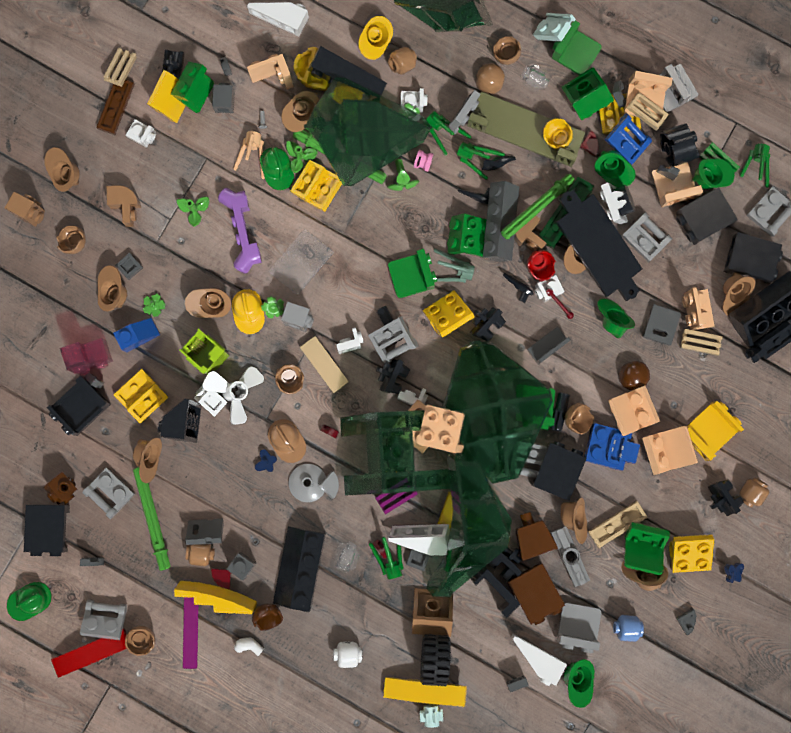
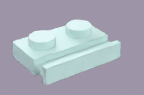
[533,13,575,41]

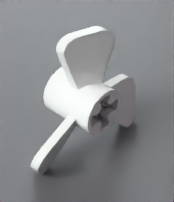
[202,367,264,425]

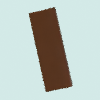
[96,77,135,135]

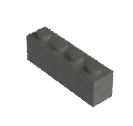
[483,181,519,262]

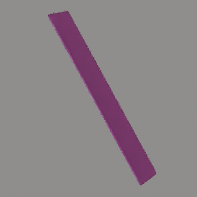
[183,597,199,669]

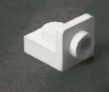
[401,88,427,112]
[126,119,156,148]
[534,275,565,303]
[336,328,363,354]
[194,387,227,417]
[397,388,428,406]

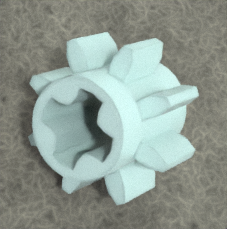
[419,704,443,728]

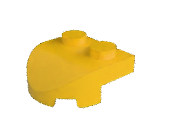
[294,47,330,92]

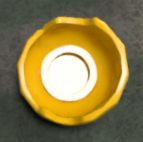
[543,119,573,150]

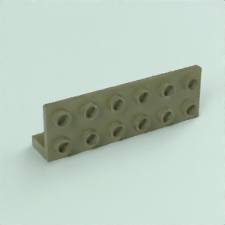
[467,92,585,167]

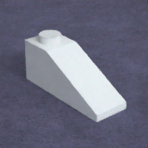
[247,2,309,37]
[388,524,453,556]
[511,634,567,686]

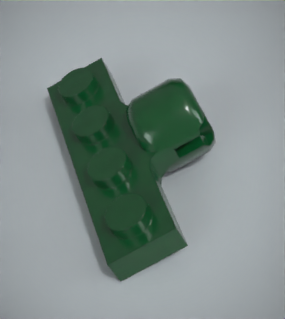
[538,176,594,250]

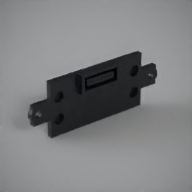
[556,189,643,301]

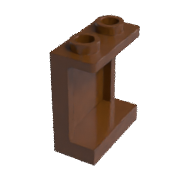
[507,563,565,625]

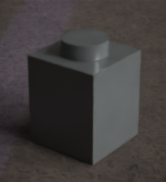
[212,83,235,113]
[227,552,256,581]

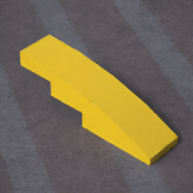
[174,581,257,614]
[383,677,467,707]

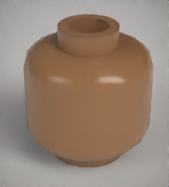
[388,46,417,75]
[740,477,769,507]
[186,544,215,566]

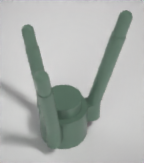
[434,249,475,283]

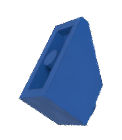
[113,318,160,353]

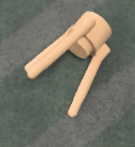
[233,131,265,179]

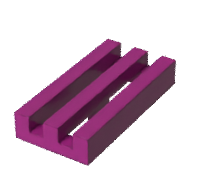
[375,478,418,514]

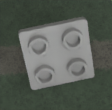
[660,64,699,113]

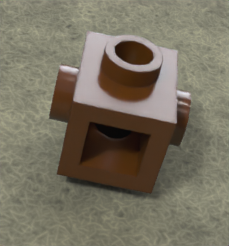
[43,472,77,505]

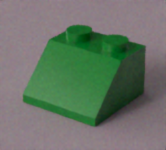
[561,67,614,121]

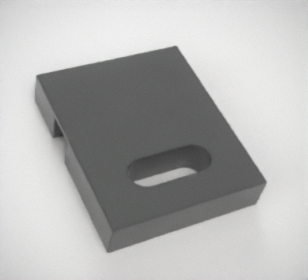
[643,304,681,346]
[185,518,224,545]

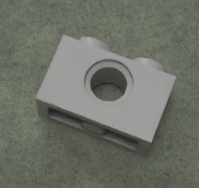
[281,302,314,332]

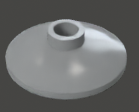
[289,464,326,502]

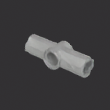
[550,526,590,587]

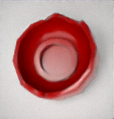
[527,249,556,281]

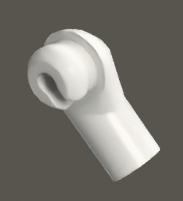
[234,637,264,656]

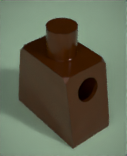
[515,512,558,561]

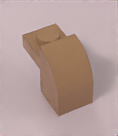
[107,186,141,227]
[514,208,546,251]

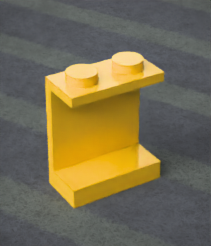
[687,401,744,461]

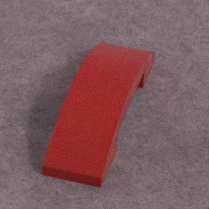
[51,628,127,678]

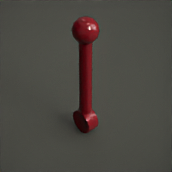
[546,288,574,319]

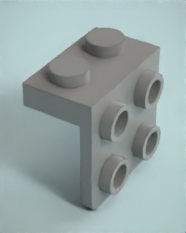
[557,603,601,653]

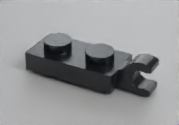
[744,321,791,363]

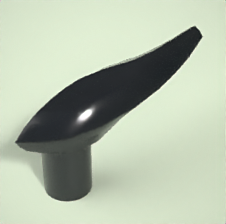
[481,156,516,171]
[458,188,490,204]
[503,273,534,303]

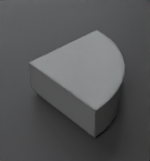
[319,471,339,499]

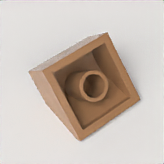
[412,588,453,637]

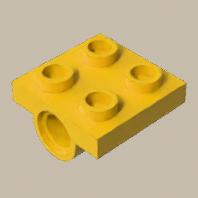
[422,290,474,338]
[669,535,714,573]

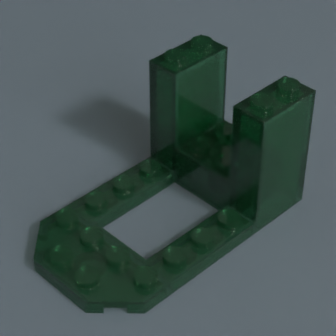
[340,409,495,496]

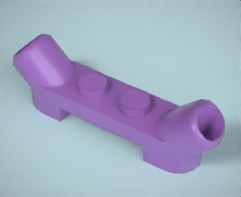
[218,188,262,274]

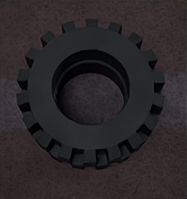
[420,634,451,686]

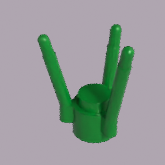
[425,111,471,155]
[457,142,505,180]
[740,144,770,188]
[369,536,404,580]

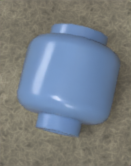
[613,615,644,642]

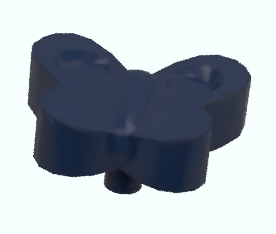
[255,449,277,472]
[724,563,744,583]

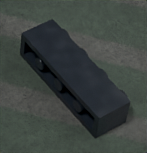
[308,46,387,106]

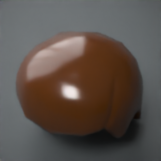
[619,361,650,391]
[252,604,283,631]

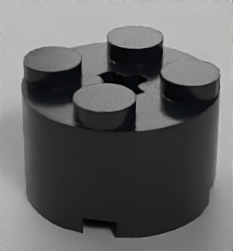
[660,123,699,167]

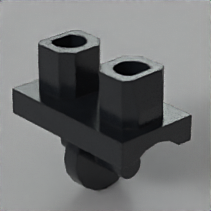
[162,50,184,79]
[470,307,506,342]
[376,359,410,394]
[708,479,744,516]
[487,547,522,581]

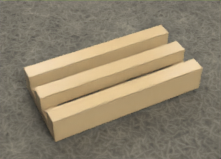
[104,48,137,86]
[626,92,669,131]
[680,329,723,356]

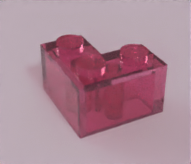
[60,338,113,376]

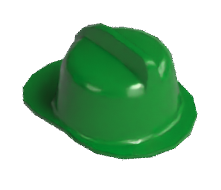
[260,147,294,190]
[594,150,636,188]
[692,159,735,189]
[597,299,635,339]
[7,582,52,621]
[564,659,594,708]

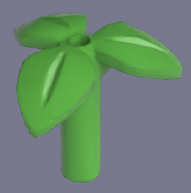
[286,141,318,173]
[387,159,419,191]
[176,197,209,227]

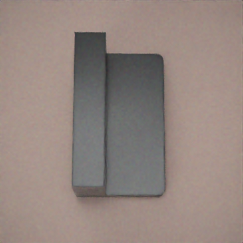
[527,326,571,365]

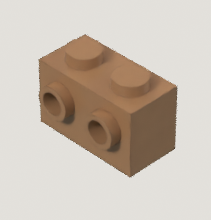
[5,192,45,227]

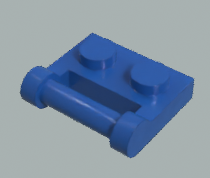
[605,114,652,165]

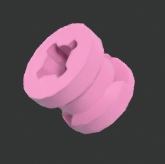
[414,149,434,172]

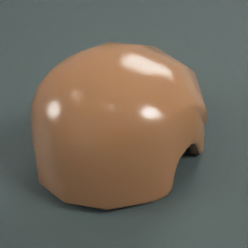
[493,36,521,65]
[476,64,505,94]
[56,225,86,254]
[275,364,304,394]
[565,403,594,435]
[125,626,155,656]

